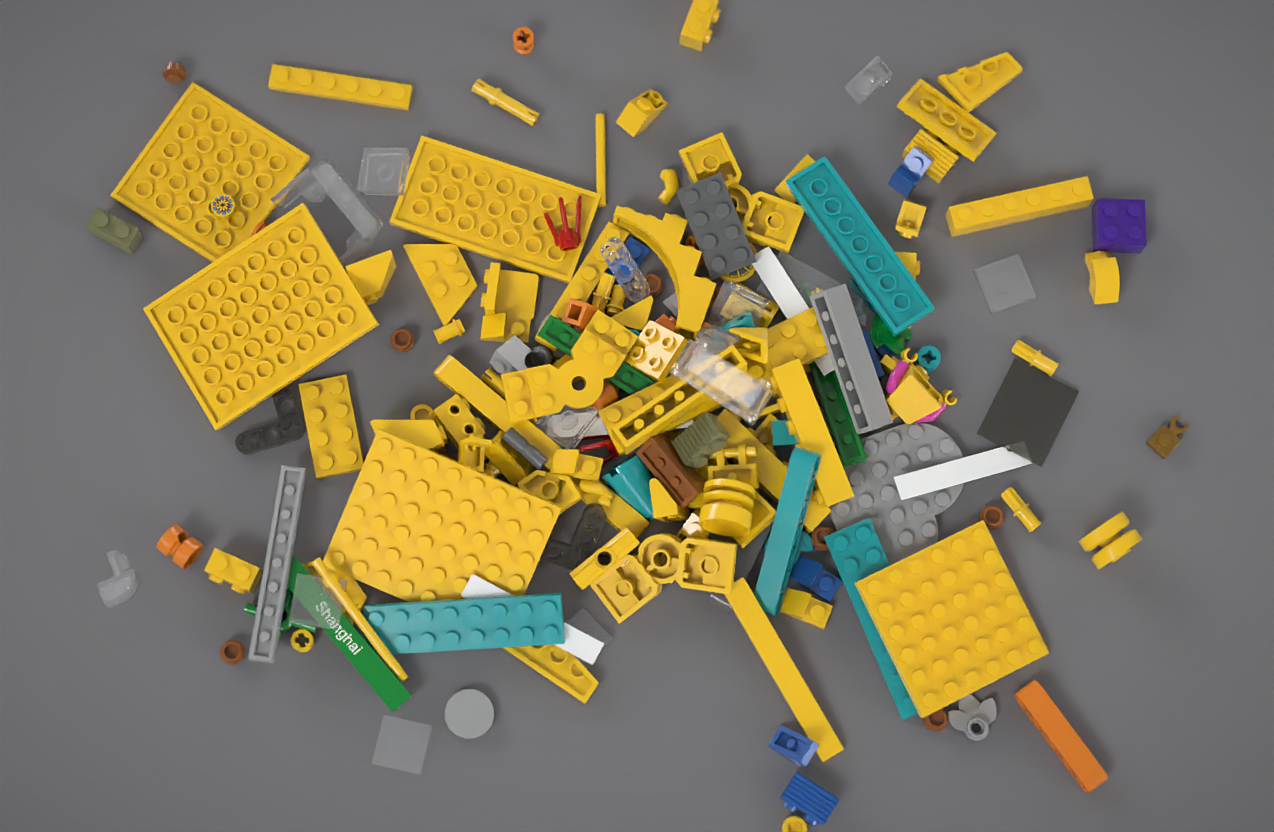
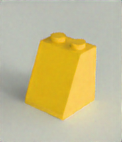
[370,420,448,453]

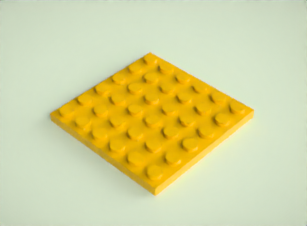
[855,520,1049,718]

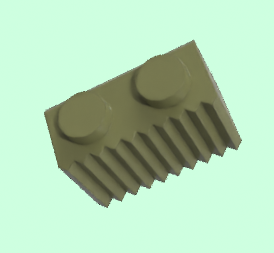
[86,207,143,255]
[671,411,730,469]

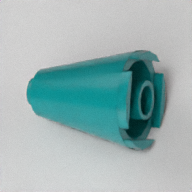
[601,453,654,521]

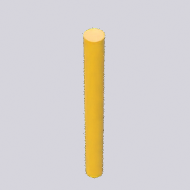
[596,114,606,207]

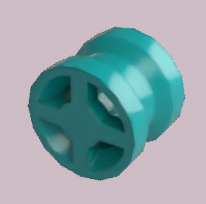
[915,345,941,373]

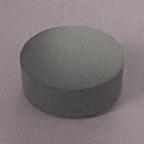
[528,345,554,367]

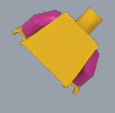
[885,348,957,424]

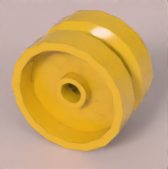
[1078,511,1143,570]

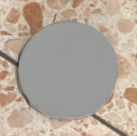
[445,689,494,739]

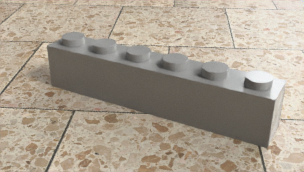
[810,284,893,435]

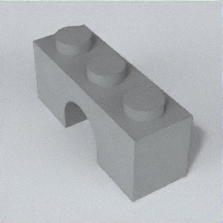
[489,335,532,374]

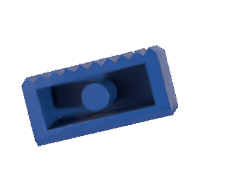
[780,772,839,827]

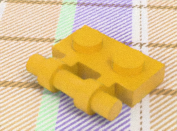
[708,444,759,488]

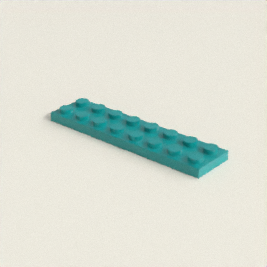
[785,156,935,337]
[824,518,918,720]
[363,593,565,655]

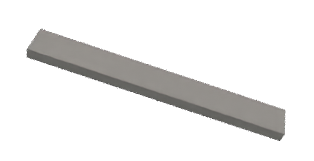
[248,465,307,664]

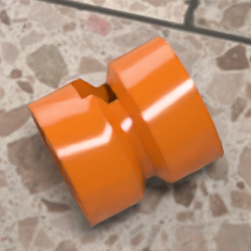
[156,524,204,570]

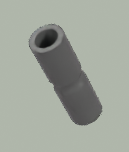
[502,427,549,470]

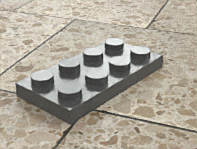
[676,172,757,280]

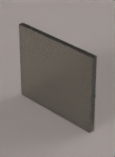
[976,359,1079,467]

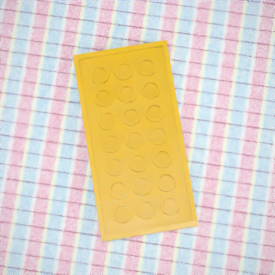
[389,135,601,284]

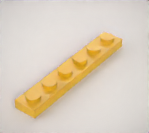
[268,64,413,111]
[535,221,629,352]

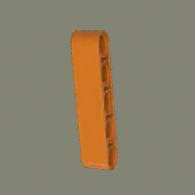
[1014,680,1108,794]

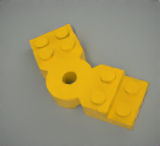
[679,132,805,253]
[501,310,639,423]
[590,533,737,624]

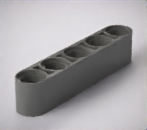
[707,498,778,613]

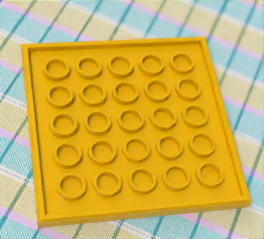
[110,82,311,263]

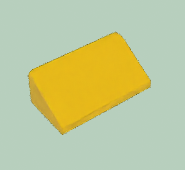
[485,430,533,485]

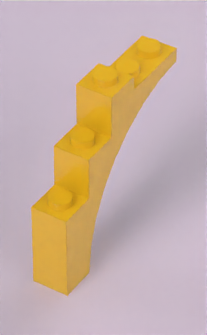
[612,206,716,343]

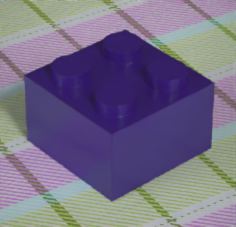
[1092,199,1147,253]

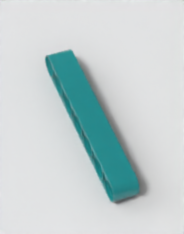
[754,447,821,616]

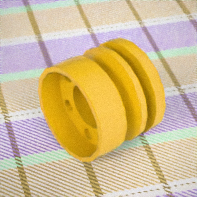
[698,479,756,537]

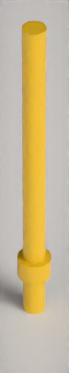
[311,557,408,682]

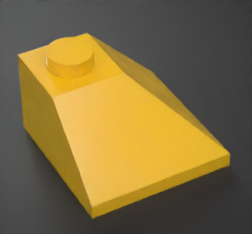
[345,250,396,305]

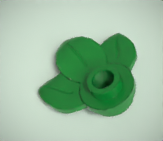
[869,313,912,355]

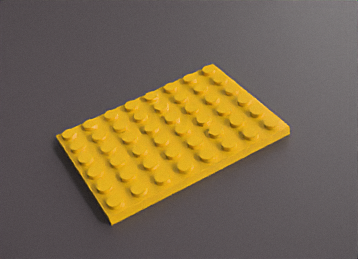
[143,203,379,431]
[323,428,562,602]

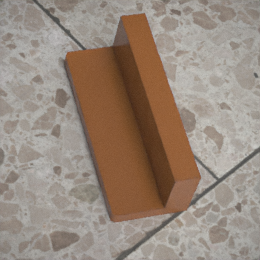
[636,433,706,509]

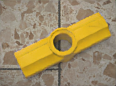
[569,527,640,590]

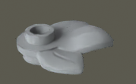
[948,694,997,741]

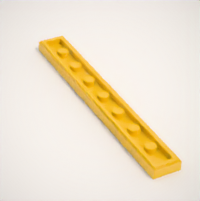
[723,577,844,762]

